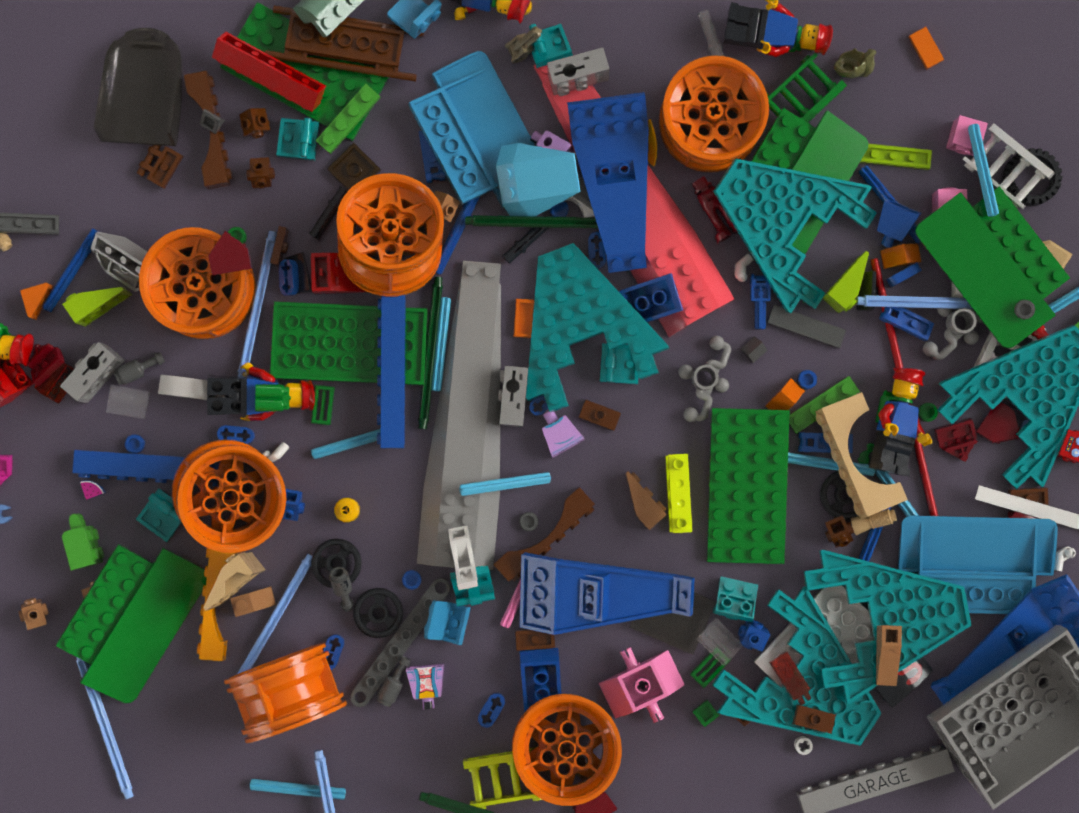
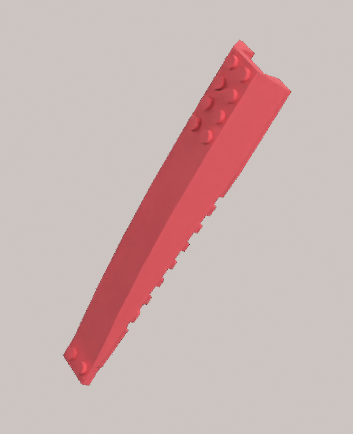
[533,65,735,337]

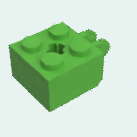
[62,513,104,570]

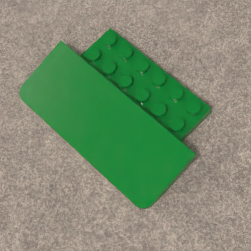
[751,108,869,254]
[915,186,1070,348]
[56,544,207,703]

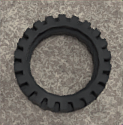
[1002,148,1063,206]

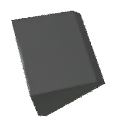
[200,109,225,134]
[740,336,767,363]

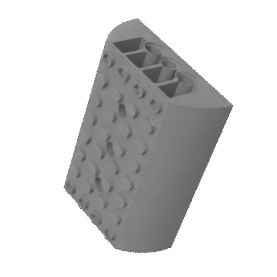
[927,625,1079,810]

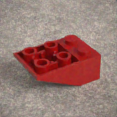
[311,252,371,294]

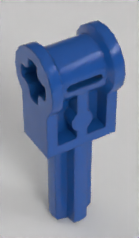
[750,273,771,329]

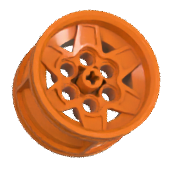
[659,56,769,172]
[336,173,444,297]
[139,227,256,339]
[172,440,286,553]
[224,642,347,743]
[512,694,622,806]

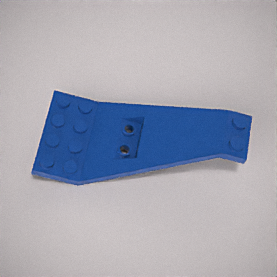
[567,92,649,273]
[519,552,695,635]
[930,574,1079,704]

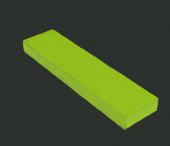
[860,144,932,170]

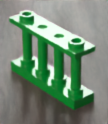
[767,53,847,123]

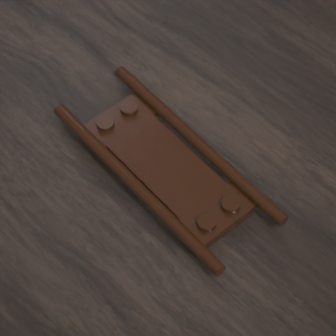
[265,5,424,82]

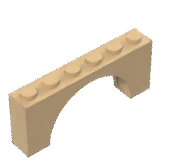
[815,392,908,519]

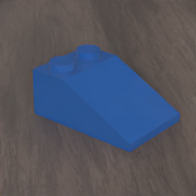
[619,273,683,323]
[520,648,562,712]

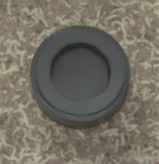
[1014,300,1035,319]
[519,512,538,531]

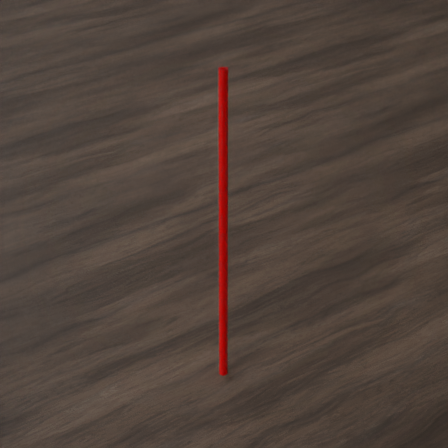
[870,258,938,516]

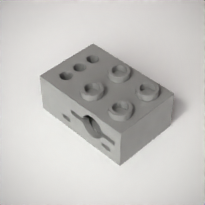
[547,47,610,96]
[60,342,125,403]
[498,366,528,428]

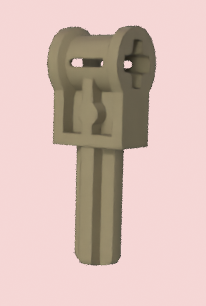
[505,26,542,64]

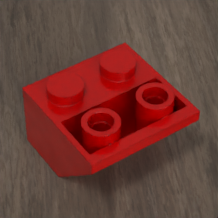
[0,359,33,408]

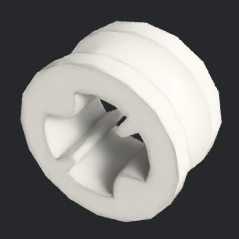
[794,736,813,755]

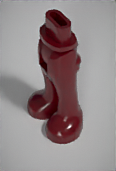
[692,176,738,243]

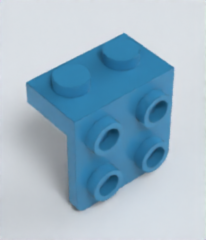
[387,0,442,39]
[424,600,471,645]

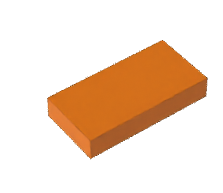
[908,27,944,70]
[513,299,534,338]

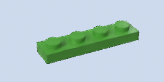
[315,84,381,154]
[789,376,860,434]

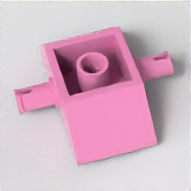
[598,647,685,723]

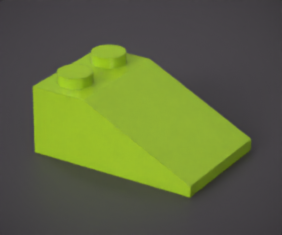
[822,251,869,313]
[62,287,133,327]

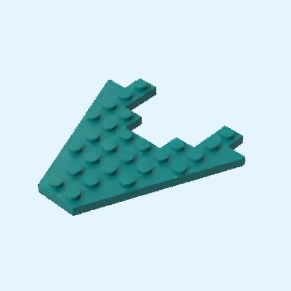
[713,159,877,313]
[526,243,670,412]
[937,325,1079,489]
[803,550,971,704]
[712,586,882,746]

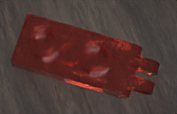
[769,652,812,705]

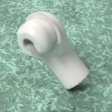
[734,253,754,282]
[263,442,289,463]
[1054,546,1076,571]

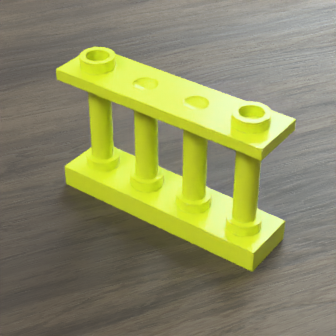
[665,454,692,533]
[463,747,542,809]

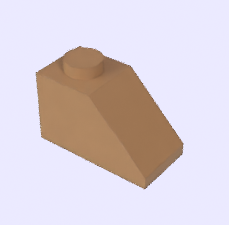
[230,587,276,617]

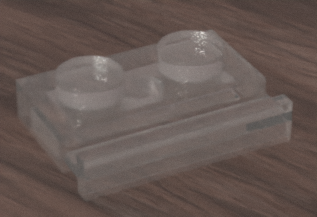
[106,385,150,419]
[696,618,742,666]

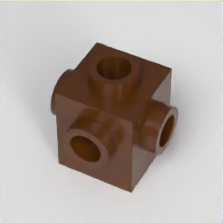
[239,108,270,139]
[246,157,275,189]
[825,515,854,548]

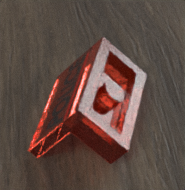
[34,362,75,404]

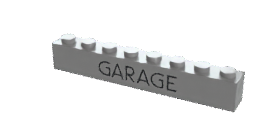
[796,745,955,813]

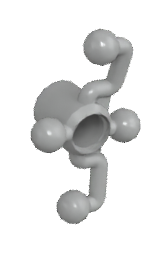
[923,308,983,360]
[678,335,731,422]

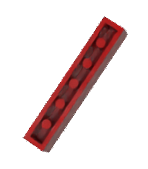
[212,32,326,112]

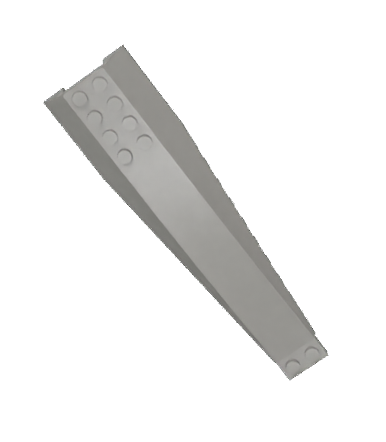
[417,261,501,570]

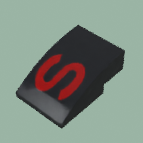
[875,657,933,708]

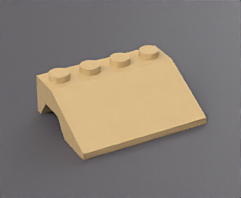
[203,552,265,611]

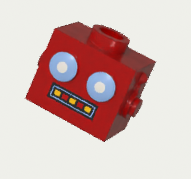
[1057,429,1079,463]

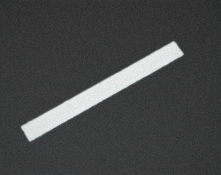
[975,485,1079,529]

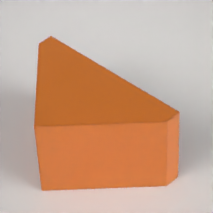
[880,243,921,269]
[20,283,54,320]
[765,378,805,410]

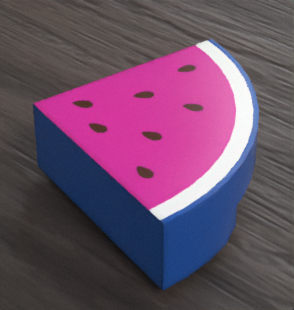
[80,480,106,500]

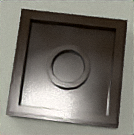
[327,143,381,190]

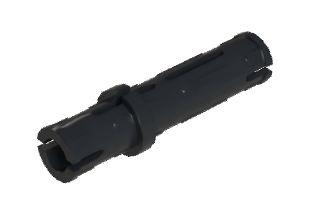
[308,186,347,240]
[502,227,550,264]

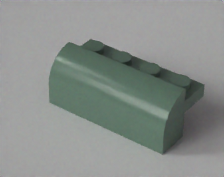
[293,0,364,37]

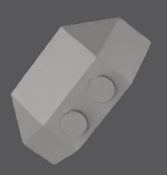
[91,232,147,292]

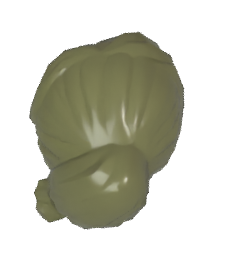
[834,48,876,79]

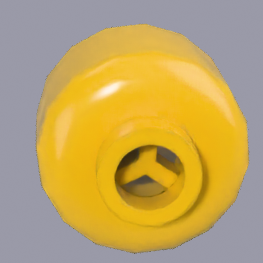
[334,498,360,523]

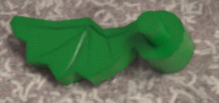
[857,442,874,464]

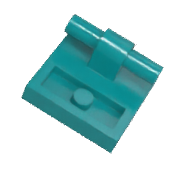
[529,24,573,68]
[277,118,320,161]
[600,343,639,385]
[136,488,182,542]
[450,566,495,607]
[713,576,758,622]

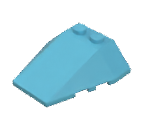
[496,143,581,216]

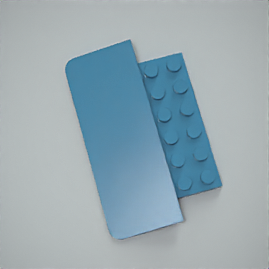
[408,51,535,208]
[897,515,1058,614]

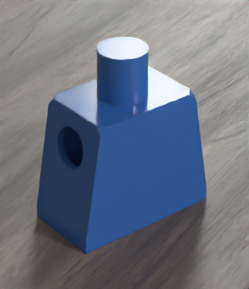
[877,199,921,248]

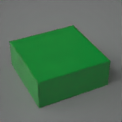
[692,700,720,727]

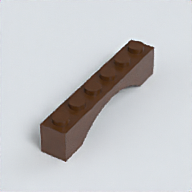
[184,71,232,190]
[493,487,595,582]

